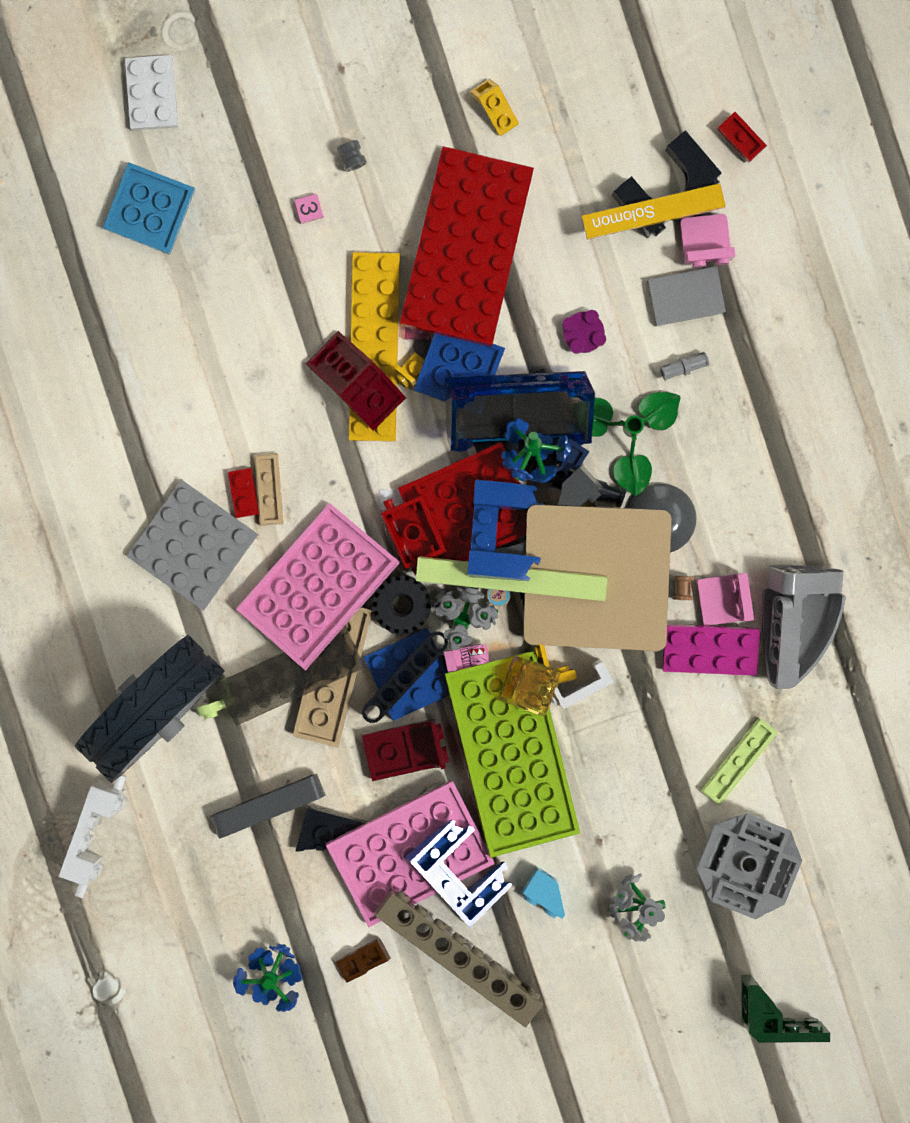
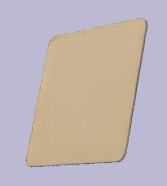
[524,505,672,651]

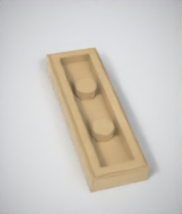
[254,454,284,526]

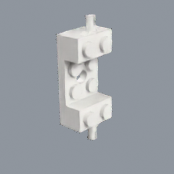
[59,775,127,898]

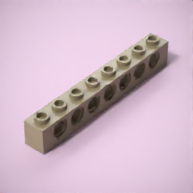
[375,889,543,1028]

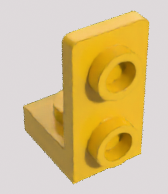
[470,78,519,136]
[394,352,425,389]
[534,643,577,686]

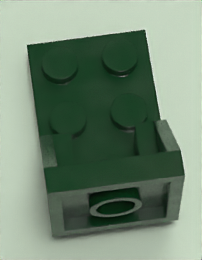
[741,975,830,1043]

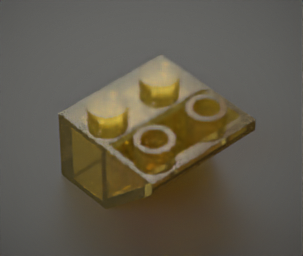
[497,656,561,717]

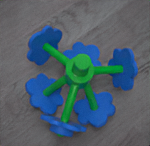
[501,418,571,483]
[233,943,302,1012]

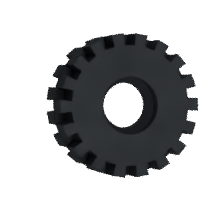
[372,575,431,635]

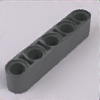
[210,773,326,839]

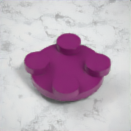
[562,310,606,354]

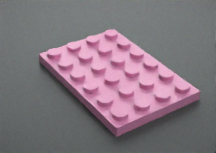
[236,503,400,670]
[326,780,495,928]

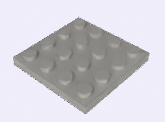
[127,480,259,611]

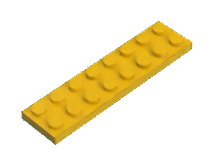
[349,252,400,442]

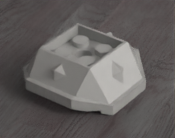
[696,812,802,920]

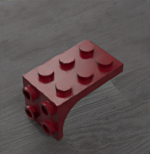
[362,719,449,781]

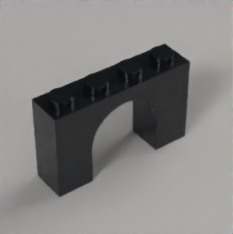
[612,130,722,238]

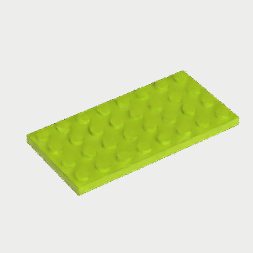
[444,651,580,858]

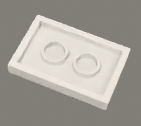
[125,55,179,131]

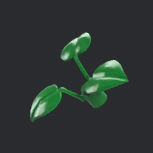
[572,392,681,496]

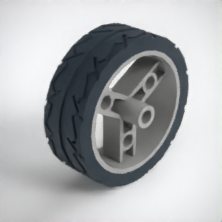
[75,635,225,783]

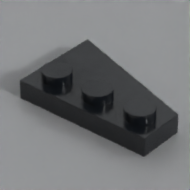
[295,805,369,852]

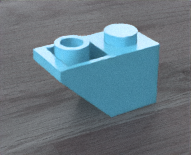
[522,866,565,919]

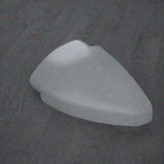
[762,565,846,689]

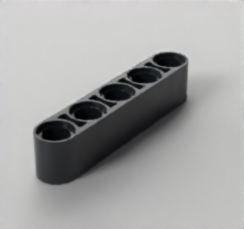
[362,631,448,723]

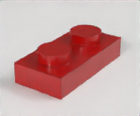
[717,112,767,163]
[228,468,259,518]

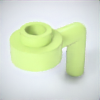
[196,678,236,720]

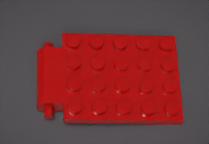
[380,442,528,575]

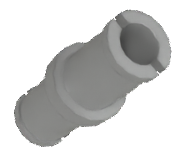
[660,352,709,381]

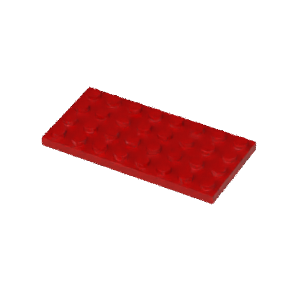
[400,146,534,347]

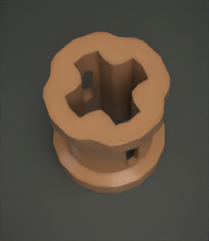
[672,576,694,600]

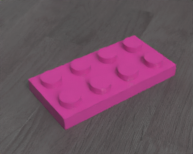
[662,624,760,676]

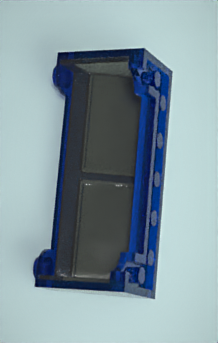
[445,371,595,452]

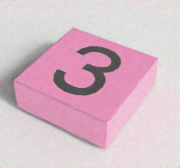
[295,194,324,224]

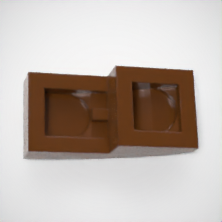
[335,938,391,983]

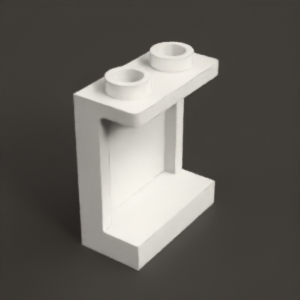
[548,659,614,709]

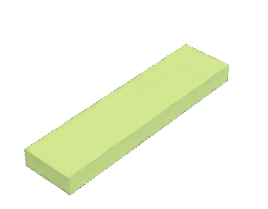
[701,717,778,806]

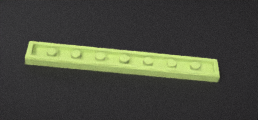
[416,556,608,601]

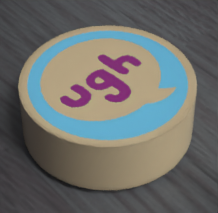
[487,589,511,607]

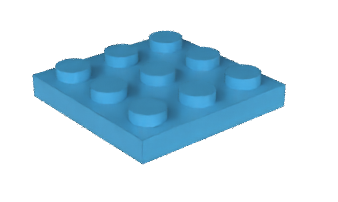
[103,162,196,255]

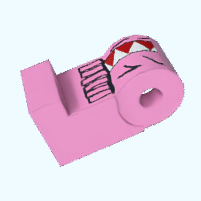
[444,643,490,673]

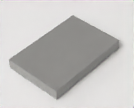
[647,266,726,327]

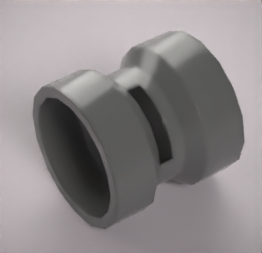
[337,140,367,172]

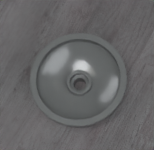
[628,484,697,553]

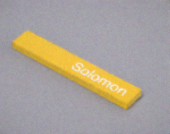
[581,183,726,240]

